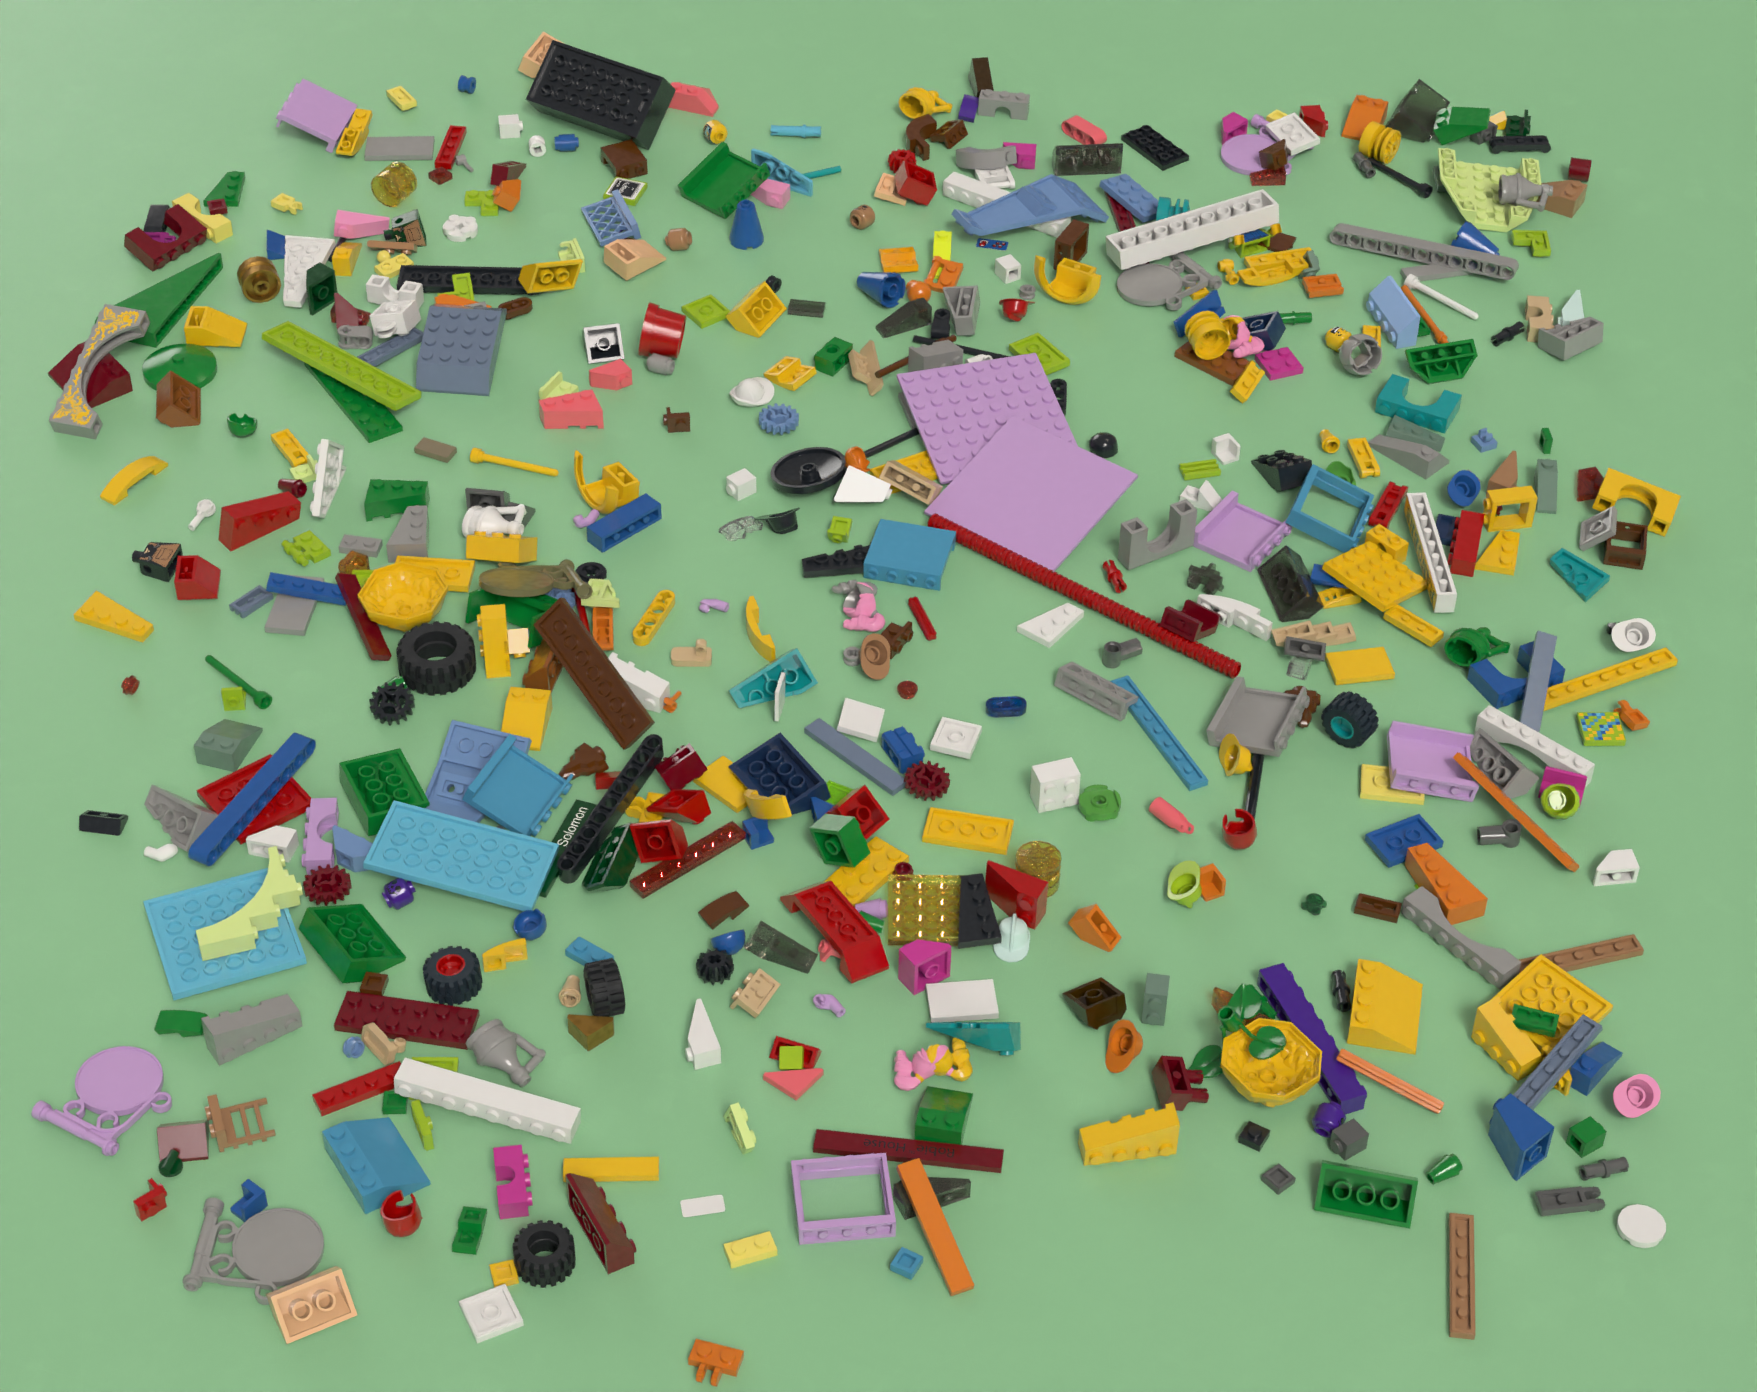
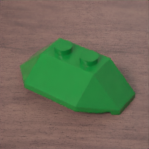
[1405,339,1478,384]

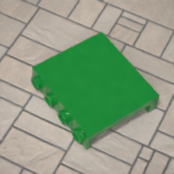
[678,141,770,219]

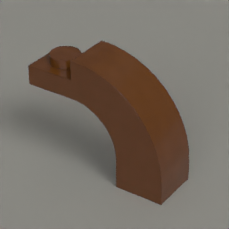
[906,114,937,161]

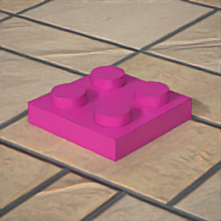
[1254,347,1304,381]

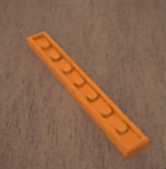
[1452,752,1579,872]

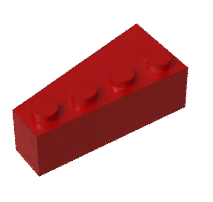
[218,491,301,552]

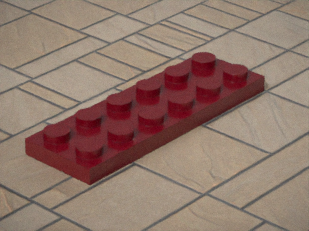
[334,991,480,1050]

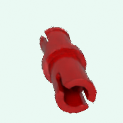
[1103,560,1127,593]

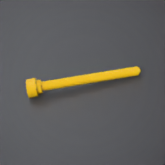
[470,447,559,477]

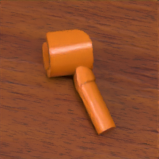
[663,691,682,713]

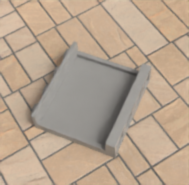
[1206,676,1310,757]

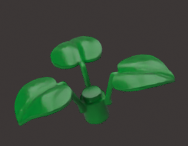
[1189,983,1287,1078]

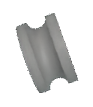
[1019,285,1036,300]
[843,647,861,666]

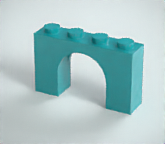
[1375,374,1462,434]

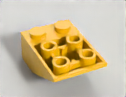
[184,306,247,347]

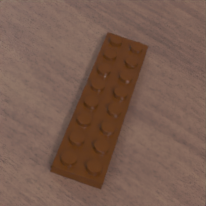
[534,598,655,750]

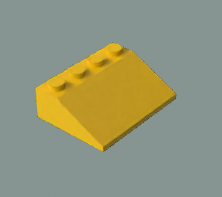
[1347,959,1423,1055]

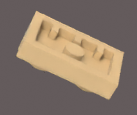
[730,968,781,1018]

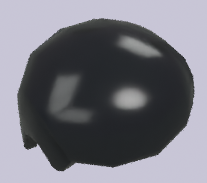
[1089,432,1118,458]

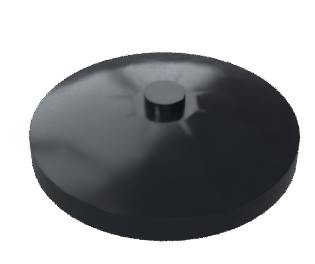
[771,447,847,494]

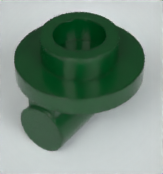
[158,1150,183,1177]

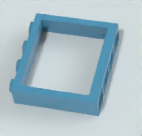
[1285,464,1374,553]

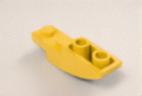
[336,108,373,156]

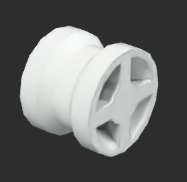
[528,135,546,157]

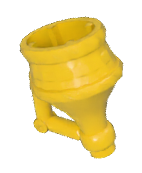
[899,87,953,119]

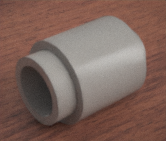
[647,353,675,375]

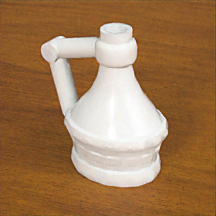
[462,504,527,538]

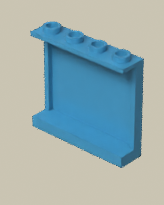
[864,519,956,591]
[462,734,574,837]

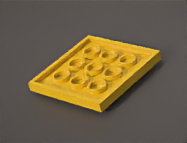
[1322,541,1427,612]
[1492,954,1613,1052]

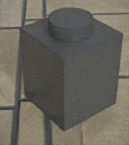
[1330,1118,1369,1161]

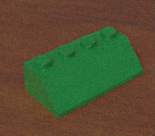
[1314,1160,1418,1229]

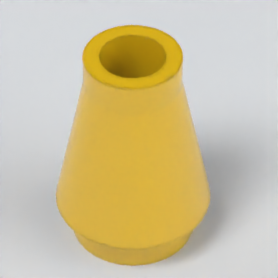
[1319,429,1340,453]

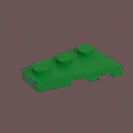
[203,171,245,207]

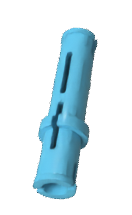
[771,125,821,138]

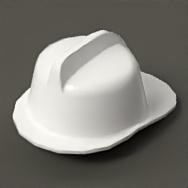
[1611,618,1656,652]

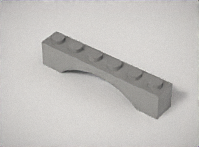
[1401,886,1521,990]

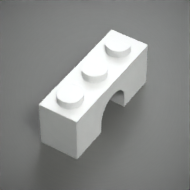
[366,274,424,308]

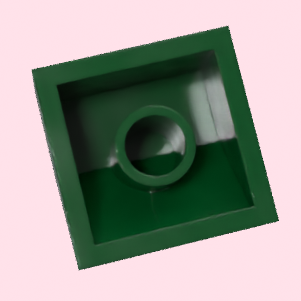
[306,262,338,316]

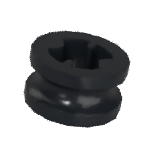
[766,275,782,293]

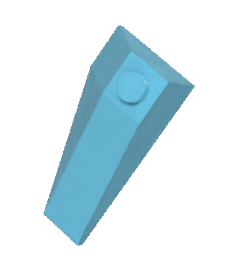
[751,148,813,197]

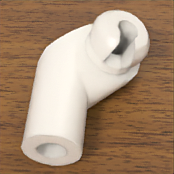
[965,354,993,364]
[144,844,178,862]

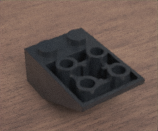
[1251,450,1312,491]

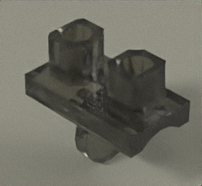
[1187,563,1224,595]

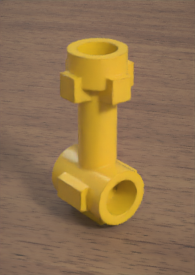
[1217,259,1239,285]

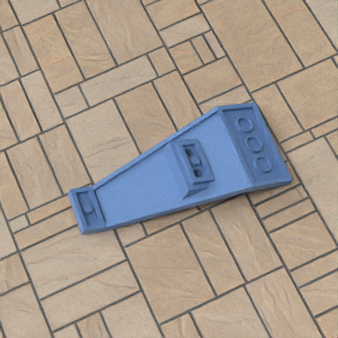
[951,174,1109,236]

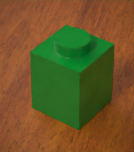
[1566,1116,1607,1158]

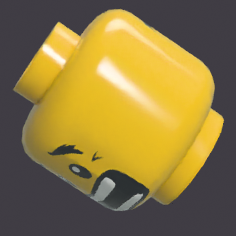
[1325,327,1352,353]

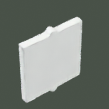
[775,672,785,722]

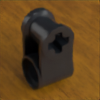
[931,308,950,340]

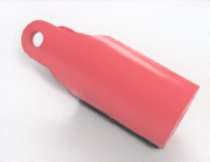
[1149,797,1194,834]

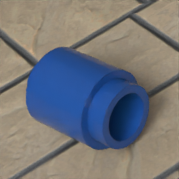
[555,134,579,152]

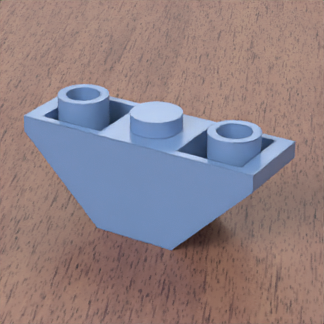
[332,825,373,872]

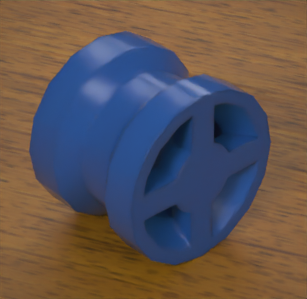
[458,75,476,94]

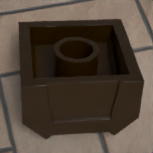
[1062,977,1127,1030]

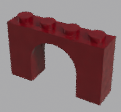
[124,204,207,272]

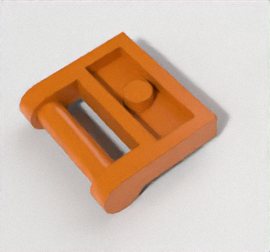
[923,256,964,293]

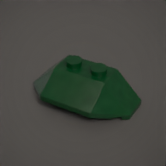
[582,823,639,891]

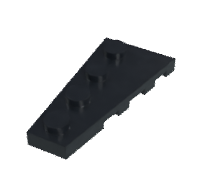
[802,542,871,578]
[958,873,1002,949]

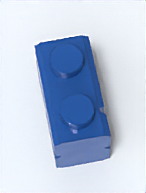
[881,726,925,774]

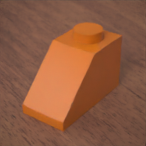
[492,179,521,212]
[1068,904,1122,952]

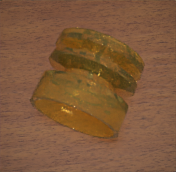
[371,161,417,207]
[1015,841,1062,898]

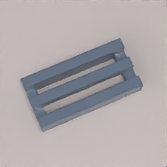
[229,585,273,619]

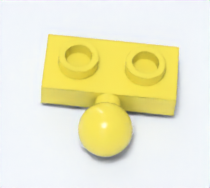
[374,250,414,279]

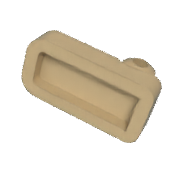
[671,639,712,667]
[361,1022,406,1065]

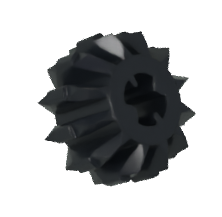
[696,948,734,985]

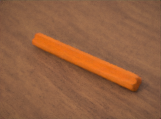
[1336,1049,1444,1114]

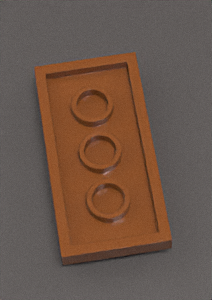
[1174,341,1249,386]

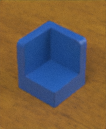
[742,817,774,850]
[230,1179,268,1222]

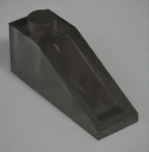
[876,297,932,338]
[743,921,818,974]
[893,1177,971,1220]

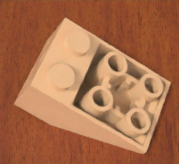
[604,239,666,281]

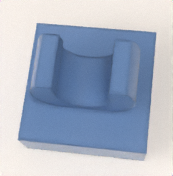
[1471,428,1498,453]

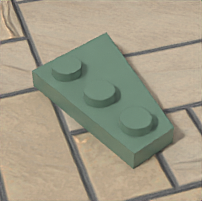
[1386,415,1445,452]

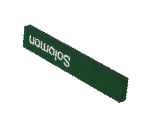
[539,799,596,898]

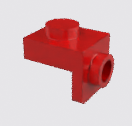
[133,1178,167,1222]

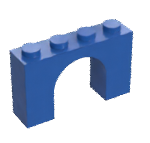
[1467,641,1565,709]

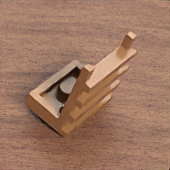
[205,1094,276,1152]

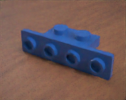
[1174,290,1226,337]

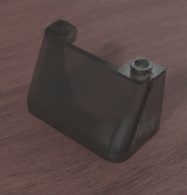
[1385,79,1450,143]

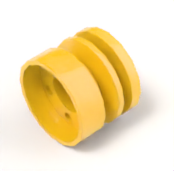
[1358,121,1401,164]
[1184,311,1231,360]

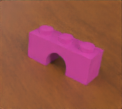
[493,1144,533,1220]

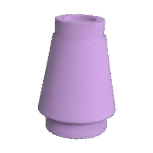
[855,898,888,920]

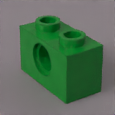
[814,337,853,377]

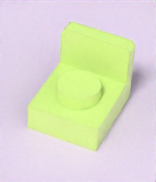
[289,454,317,483]

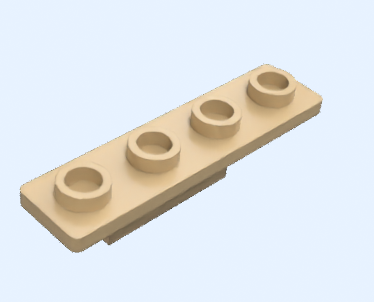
[848,340,884,396]

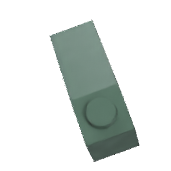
[1534,459,1558,514]

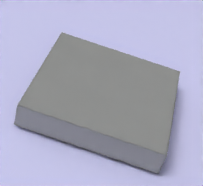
[1579,506,1617,551]

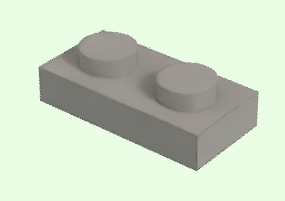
[339,534,383,558]

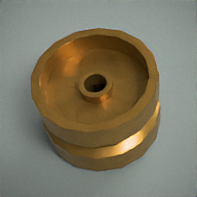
[237,256,281,303]

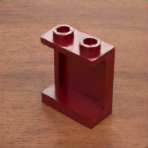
[1160,599,1221,642]

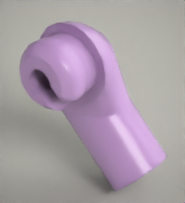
[573,509,600,528]
[699,599,729,613]

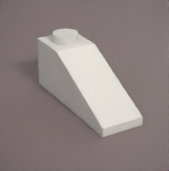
[685,999,721,1070]

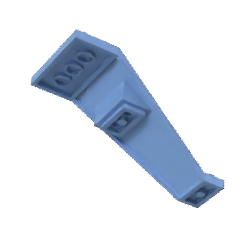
[425,720,532,823]

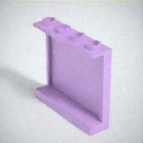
[276,79,358,153]
[1194,491,1292,572]
[1387,721,1479,802]

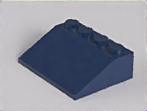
[728,732,831,820]

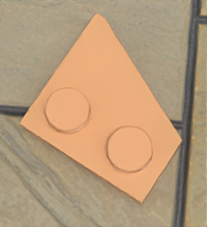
[874,173,907,206]

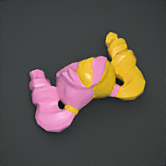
[1220,315,1265,358]
[894,1037,973,1091]

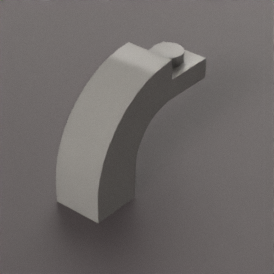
[956,145,1017,169]

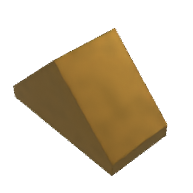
[567,1014,615,1051]

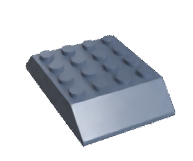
[416,304,507,396]

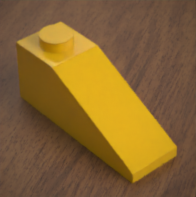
[332,242,362,276]

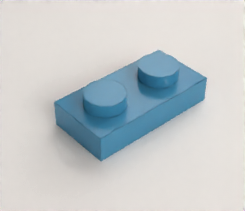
[565,936,614,966]

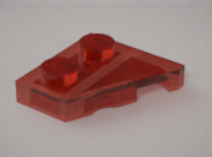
[1577,467,1604,502]

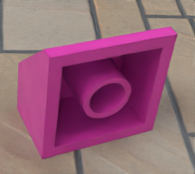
[898,939,952,995]

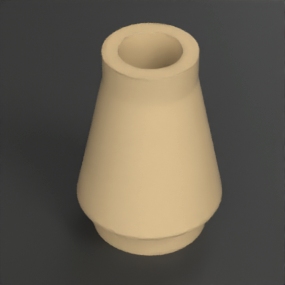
[559,975,581,1007]

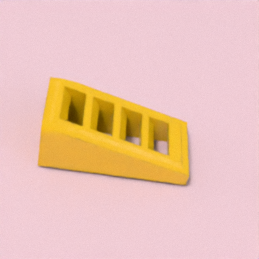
[1316,587,1362,609]

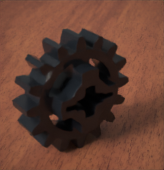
[369,681,415,726]

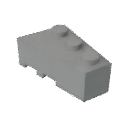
[1538,317,1604,360]

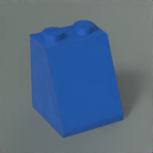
[1488,1093,1554,1181]

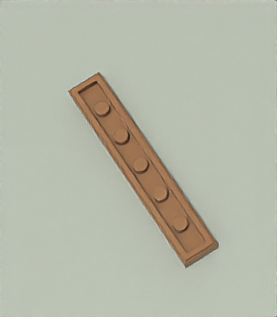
[1519,934,1644,973]
[1448,1213,1476,1340]

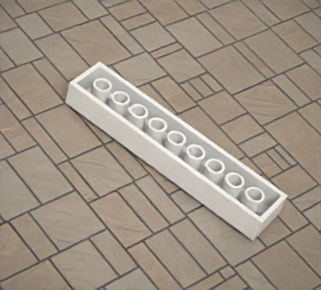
[1106,189,1279,270]

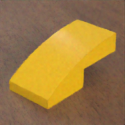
[482,938,528,972]

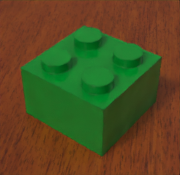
[809,814,870,867]

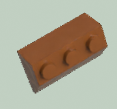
[156,370,201,428]
[522,639,563,693]

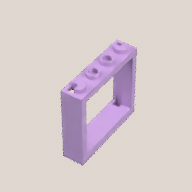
[791,1153,896,1245]

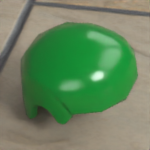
[227,413,257,437]

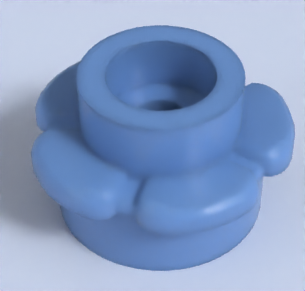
[343,1036,365,1058]

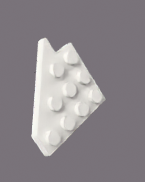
[310,439,346,518]

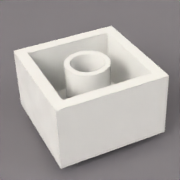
[1030,757,1081,813]

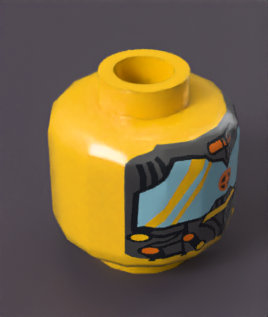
[703,120,728,144]

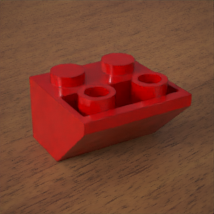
[174,555,221,600]

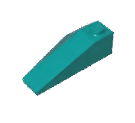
[728,648,818,708]
[926,1022,1021,1055]

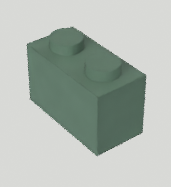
[1141,973,1170,1026]

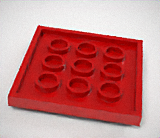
[196,754,311,845]

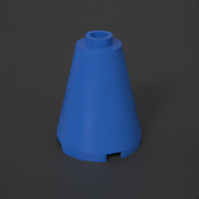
[729,199,764,250]
[1451,221,1500,255]
[857,272,906,308]

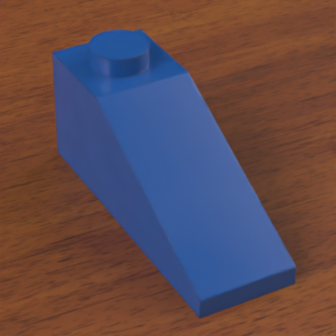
[1570,1042,1623,1096]

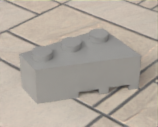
[943,285,980,336]
[908,340,963,372]
[386,505,429,563]

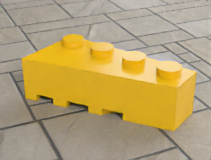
[1078,1102,1180,1166]

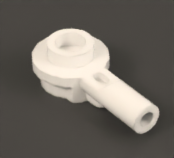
[188,499,216,531]

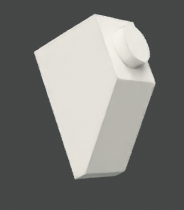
[246,826,299,863]
[1593,849,1640,886]

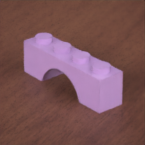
[302,798,339,875]

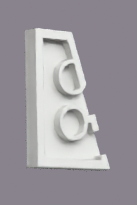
[1017,603,1084,648]

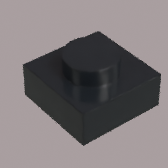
[1238,1121,1270,1152]

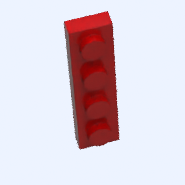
[435,125,467,170]
[312,1061,401,1116]

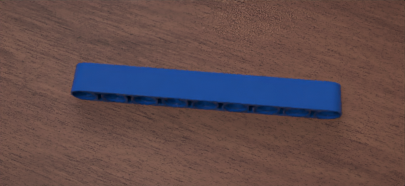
[188,733,316,866]

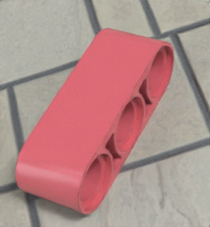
[1061,115,1107,149]

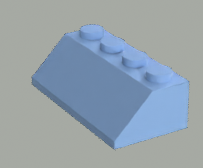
[1366,276,1421,349]

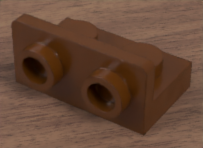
[929,119,968,149]
[880,621,914,660]

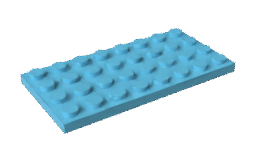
[363,800,559,911]

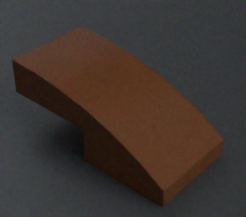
[698,891,749,930]

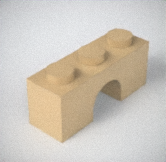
[1525,295,1554,342]

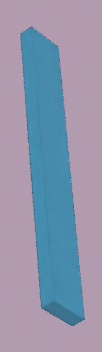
[1110,675,1208,791]

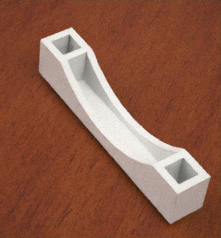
[1474,705,1595,787]

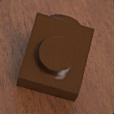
[663,407,690,433]

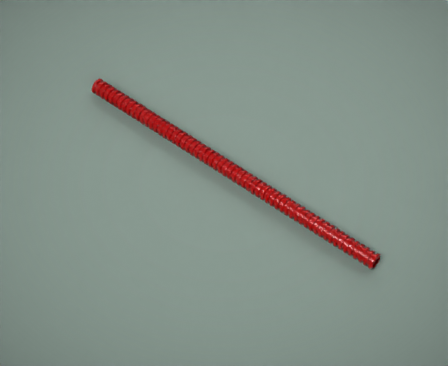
[928,513,1241,679]

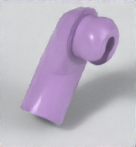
[813,994,846,1017]

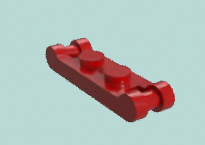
[1368,481,1409,529]

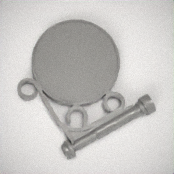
[1117,252,1222,310]
[183,1198,324,1305]

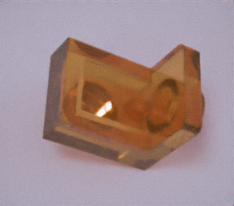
[338,550,370,574]

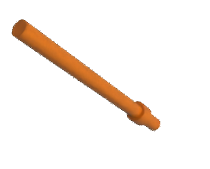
[1401,285,1449,344]

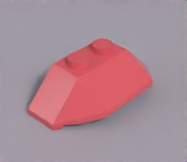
[668,82,719,117]

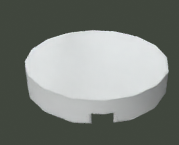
[1617,1204,1666,1248]

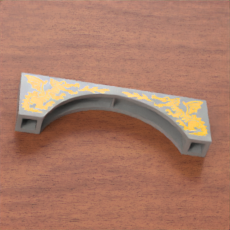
[49,304,150,439]

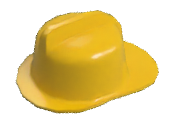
[1219,733,1253,776]

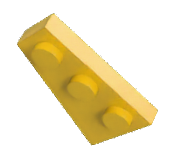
[1475,530,1520,576]

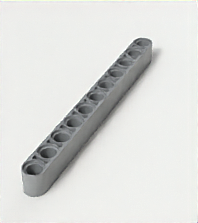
[1330,223,1519,280]

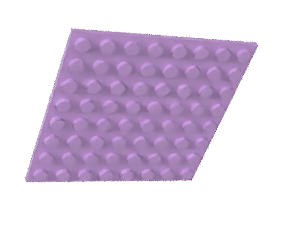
[896,353,1078,485]
[924,416,1138,572]

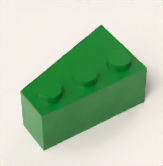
[364,479,430,522]

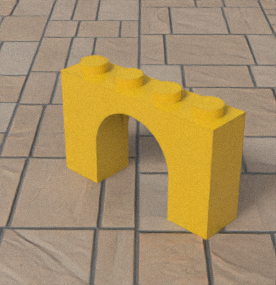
[1592,468,1681,537]

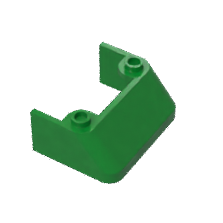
[465,588,558,648]

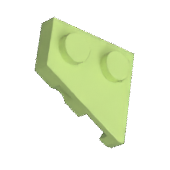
[581,579,620,608]
[723,1102,756,1155]

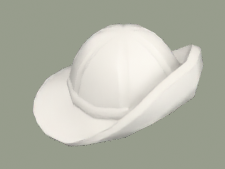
[729,377,774,407]

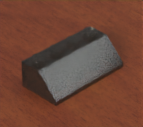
[1052,143,1123,176]
[1257,545,1324,622]

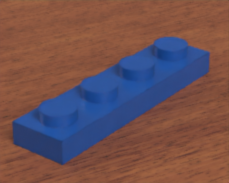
[266,572,346,606]

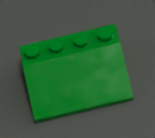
[339,748,430,836]
[299,904,406,983]

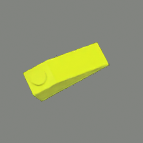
[933,230,952,279]

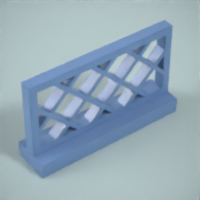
[581,189,641,246]

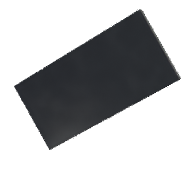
[1121,125,1189,171]

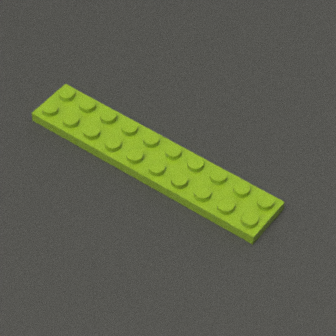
[262,321,422,411]

